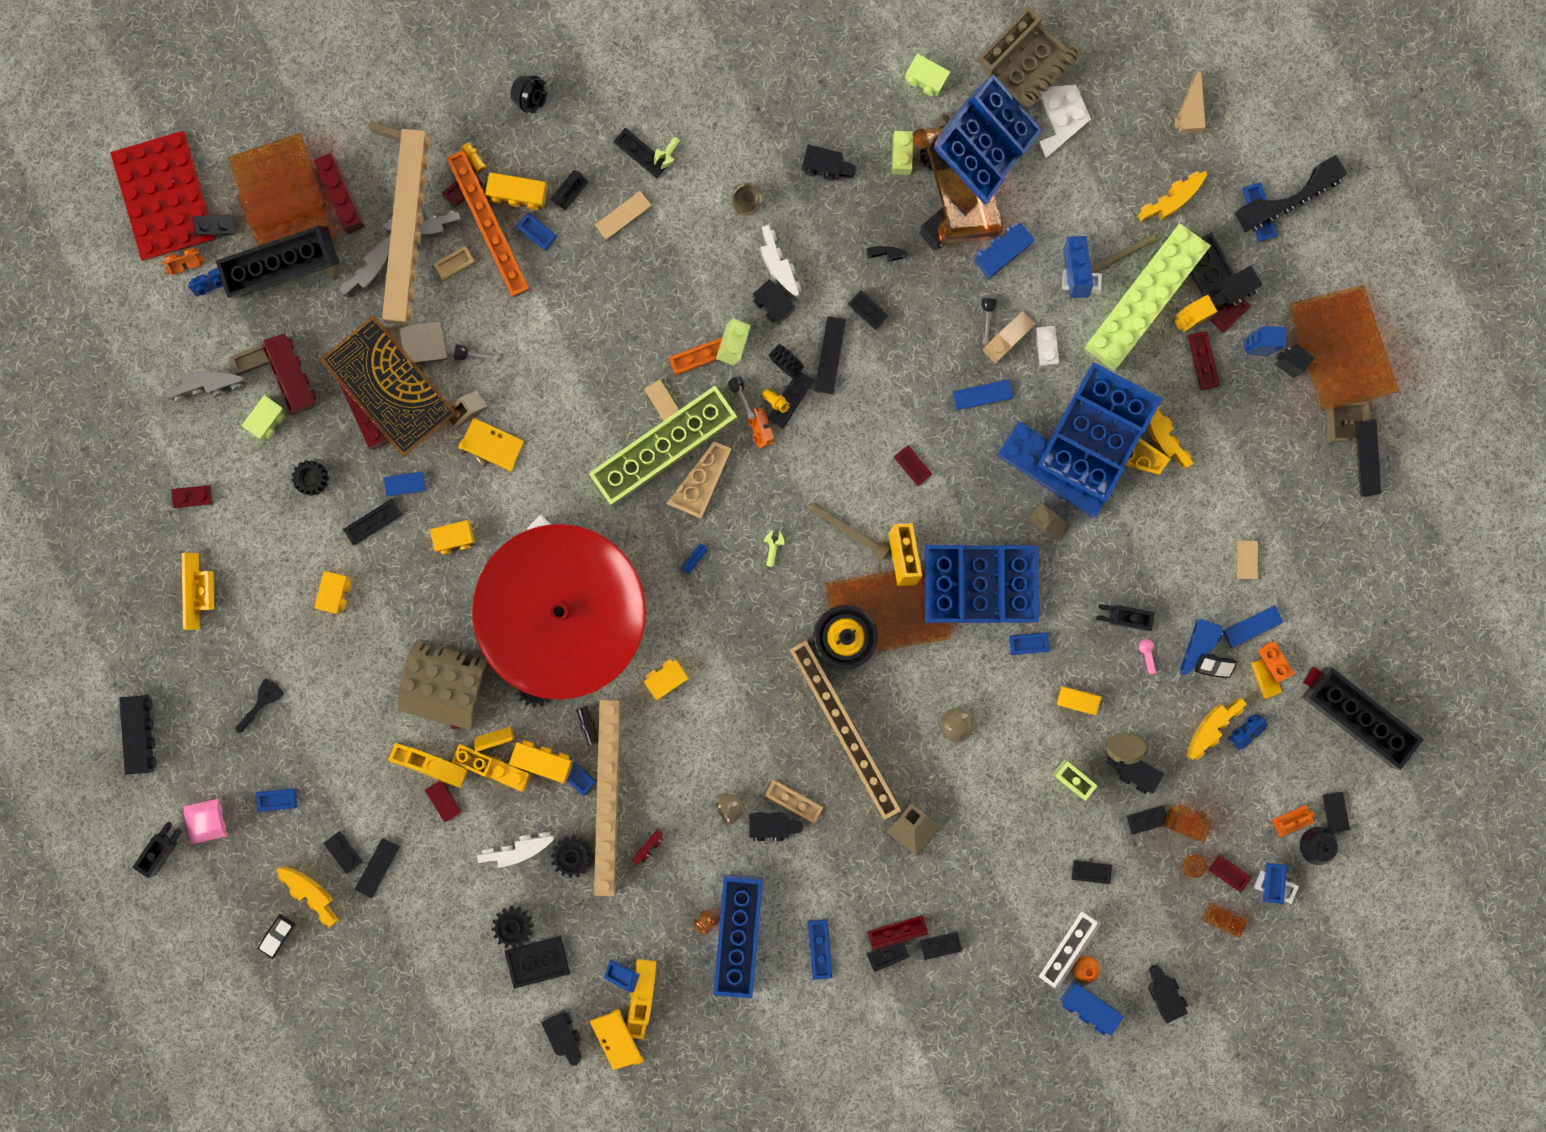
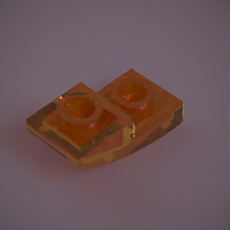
[1201,902,1248,938]

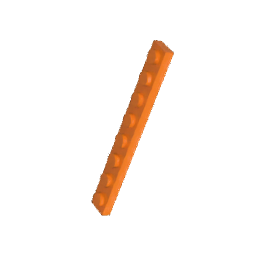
[446,150,529,297]

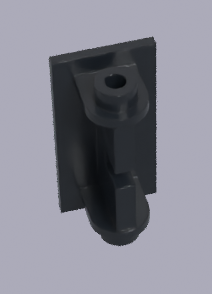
[550,170,589,211]

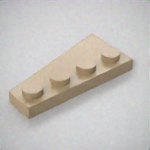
[666,441,732,519]

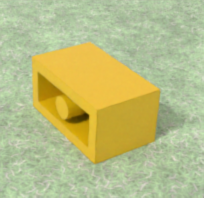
[430,520,475,555]
[314,571,352,614]
[644,659,689,700]

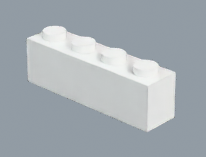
[1039,912,1101,988]

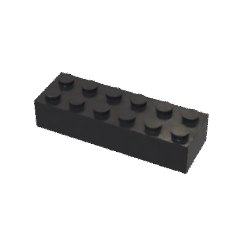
[216,226,339,298]
[1302,667,1424,770]

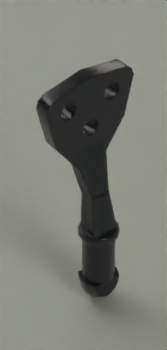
[235,679,284,733]

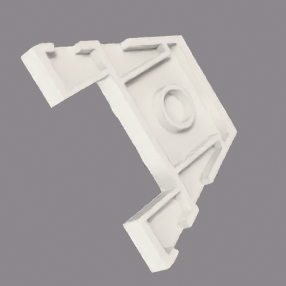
[1023,85,1091,159]

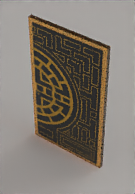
[319,315,457,457]

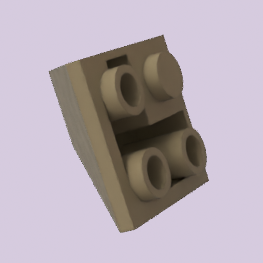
[886,801,940,856]

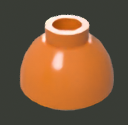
[1073,956,1100,983]

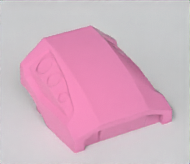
[183,798,228,844]

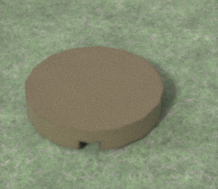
[1107,733,1146,764]

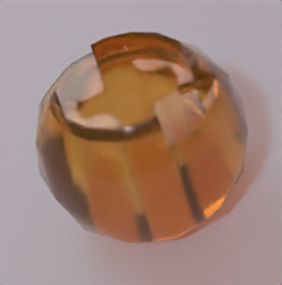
[1182,854,1207,878]
[693,910,717,935]

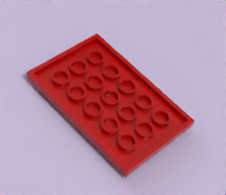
[110,131,216,261]

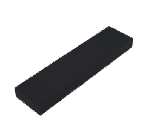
[814,316,846,395]
[1355,419,1381,497]

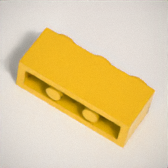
[485,172,548,210]
[1175,295,1218,332]
[888,523,922,586]
[509,740,574,783]

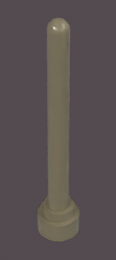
[808,503,890,561]

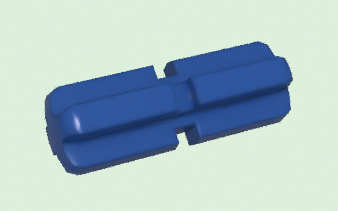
[681,544,708,574]

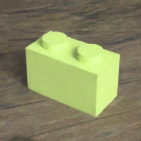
[905,53,950,97]
[892,131,913,175]
[716,319,751,366]
[241,395,287,441]
[1052,760,1097,801]

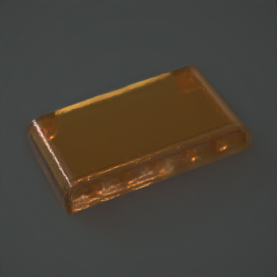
[912,128,1003,243]

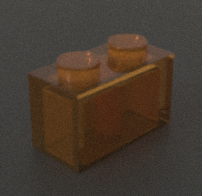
[1163,804,1213,843]

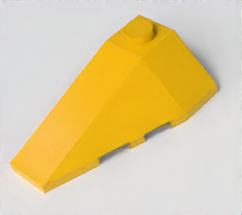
[1125,438,1170,475]

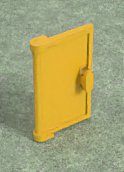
[458,417,524,472]
[589,1009,644,1070]

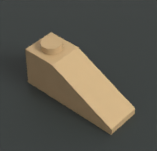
[1175,72,1206,134]
[982,311,1036,364]

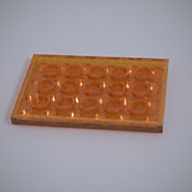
[1289,285,1399,411]
[825,566,951,652]

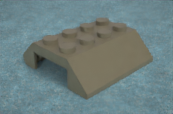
[977,6,1082,107]
[398,640,490,730]

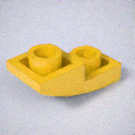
[1057,686,1102,715]

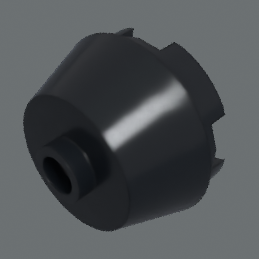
[510,75,548,113]
[1300,826,1338,865]

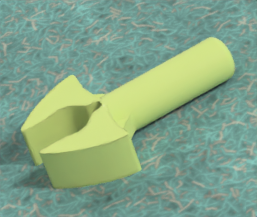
[654,137,680,169]
[764,530,784,567]

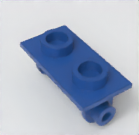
[188,268,223,297]
[1228,713,1268,750]

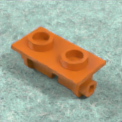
[161,247,205,275]
[747,408,775,449]
[1257,641,1295,683]
[1272,804,1315,838]

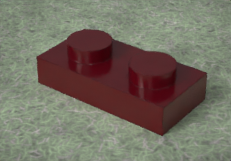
[171,485,213,509]
[632,828,664,865]

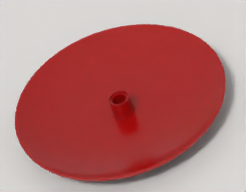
[472,524,646,699]

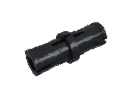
[576,706,599,746]

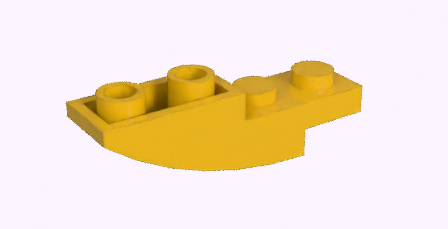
[1138,171,1207,222]
[1147,406,1193,469]
[1187,698,1247,760]
[388,743,468,788]
[452,744,531,792]
[276,866,339,927]
[626,959,656,1039]

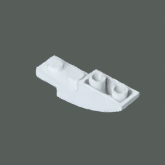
[760,225,802,299]
[477,832,555,868]

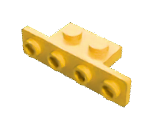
[182,553,214,630]

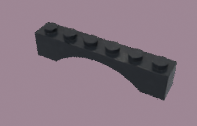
[1234,155,1347,232]

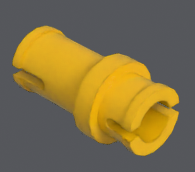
[460,142,486,173]
[762,388,790,413]

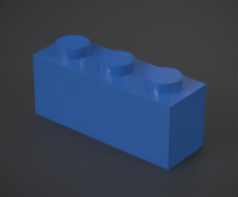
[974,222,1035,279]
[1064,236,1094,298]
[1244,326,1286,356]
[1060,980,1124,1036]

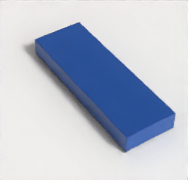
[1242,182,1277,242]
[953,379,1013,411]
[1222,605,1284,648]
[808,919,832,980]

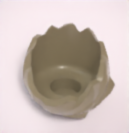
[731,182,762,215]
[941,708,973,742]
[715,793,743,827]

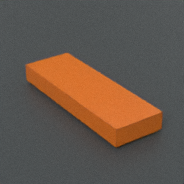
[668,337,722,376]

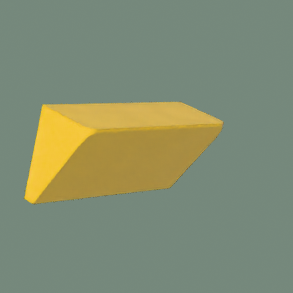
[1251,659,1282,699]
[474,726,515,752]

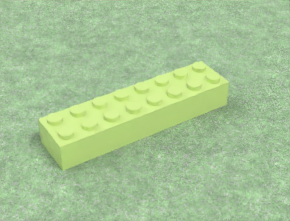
[1084,223,1211,371]
[589,386,738,507]

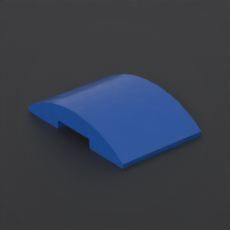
[934,74,1042,205]
[1037,362,1163,502]
[924,545,1039,623]

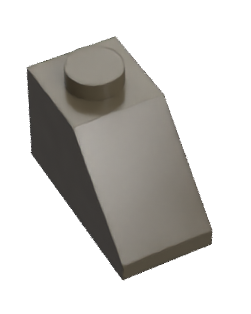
[445,390,488,431]
[1027,503,1069,541]

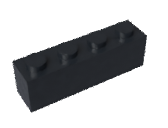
[119,695,157,775]

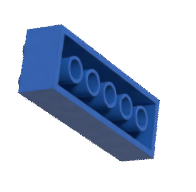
[996,421,1116,518]
[713,874,763,998]

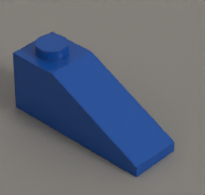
[1179,619,1223,675]

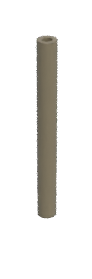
[1091,234,1157,273]

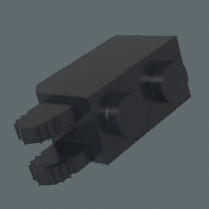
[802,144,856,181]
[1210,265,1263,308]
[1096,604,1155,631]
[1107,757,1164,795]
[749,813,804,841]
[132,821,182,878]
[1148,965,1188,1023]
[541,1009,582,1066]

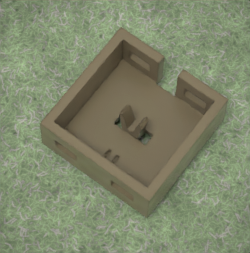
[1326,402,1370,443]

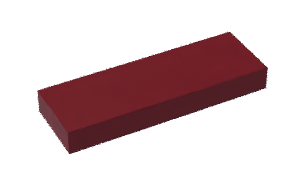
[1188,331,1220,391]
[867,915,928,950]

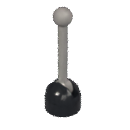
[981,298,997,345]
[454,344,501,362]
[728,377,755,419]

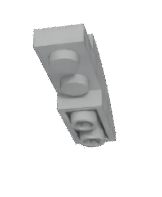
[382,211,463,238]
[339,234,391,298]
[165,372,248,402]

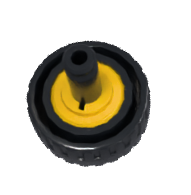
[813,605,878,670]

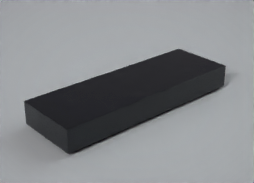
[613,128,666,179]
[768,371,814,429]
[343,498,402,546]
[354,837,400,899]

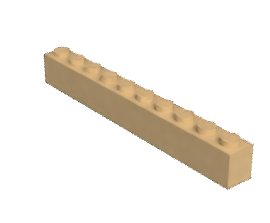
[382,129,431,325]
[789,641,901,820]
[594,700,621,896]

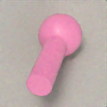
[1139,639,1157,675]

